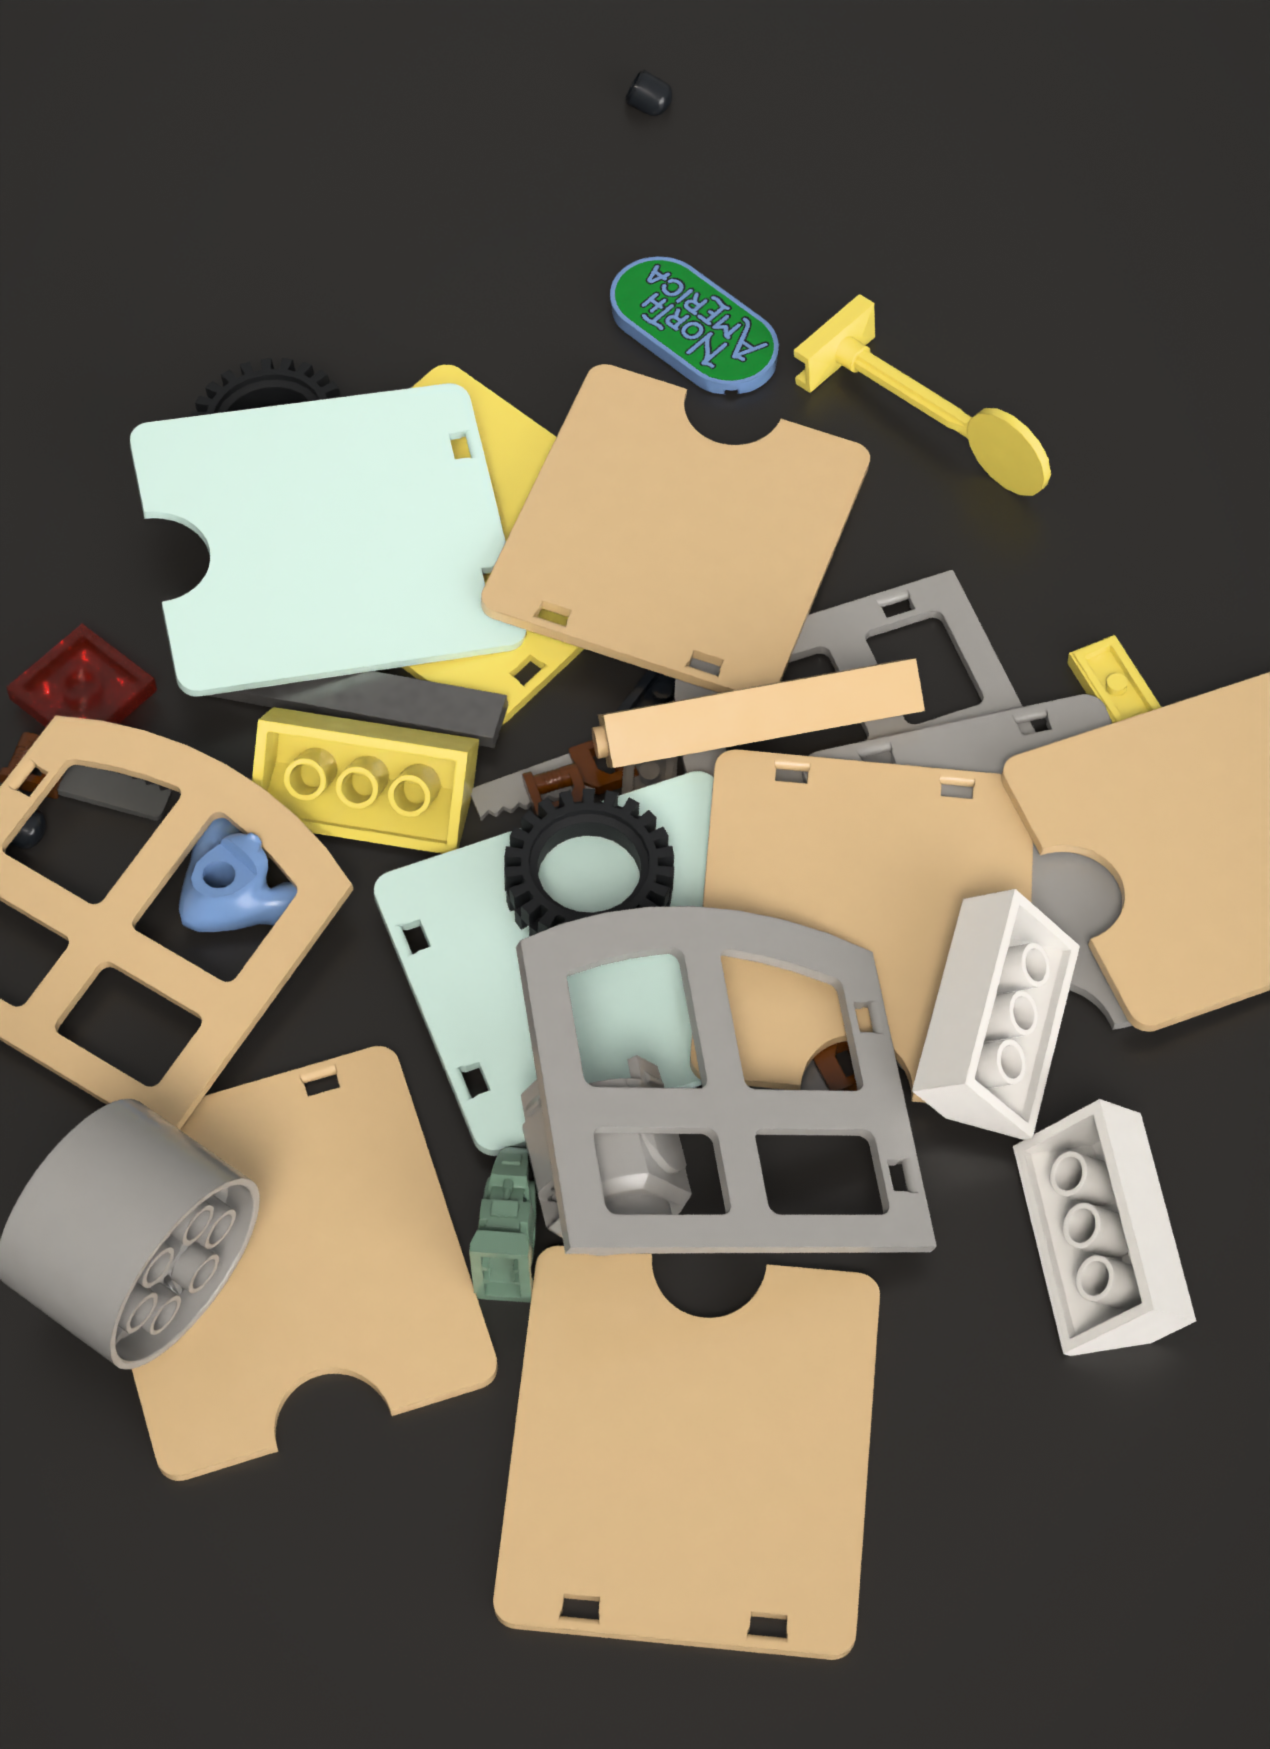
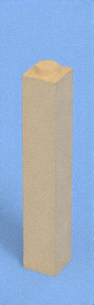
[592,658,925,768]

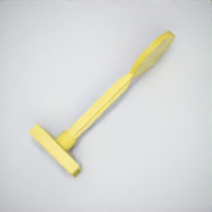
[794,294,1051,496]

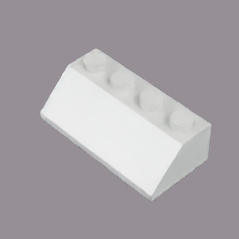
[912,889,1080,1140]
[1013,1099,1196,1356]

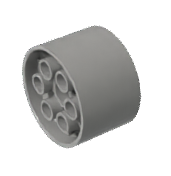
[0,1099,260,1370]

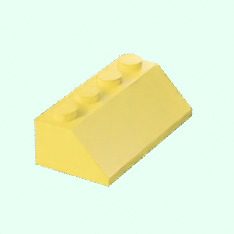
[252,707,479,854]

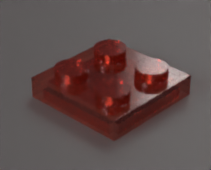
[6,624,157,727]

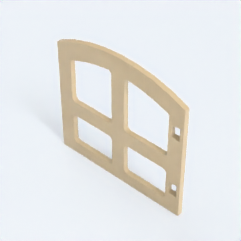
[0,715,354,1129]

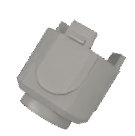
[521,1055,692,1256]

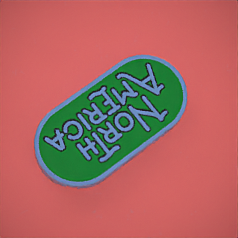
[610,256,779,394]

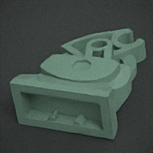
[469,1147,536,1303]

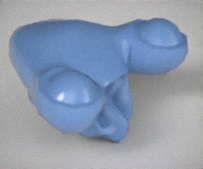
[179,818,297,932]

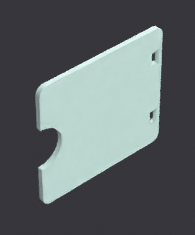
[130,383,526,697]
[374,771,713,1156]

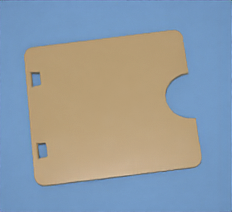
[481,364,870,693]
[1001,672,1270,1032]
[690,749,1033,1103]
[132,1046,498,1481]
[493,1246,880,1660]

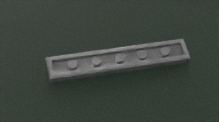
[207,671,508,748]

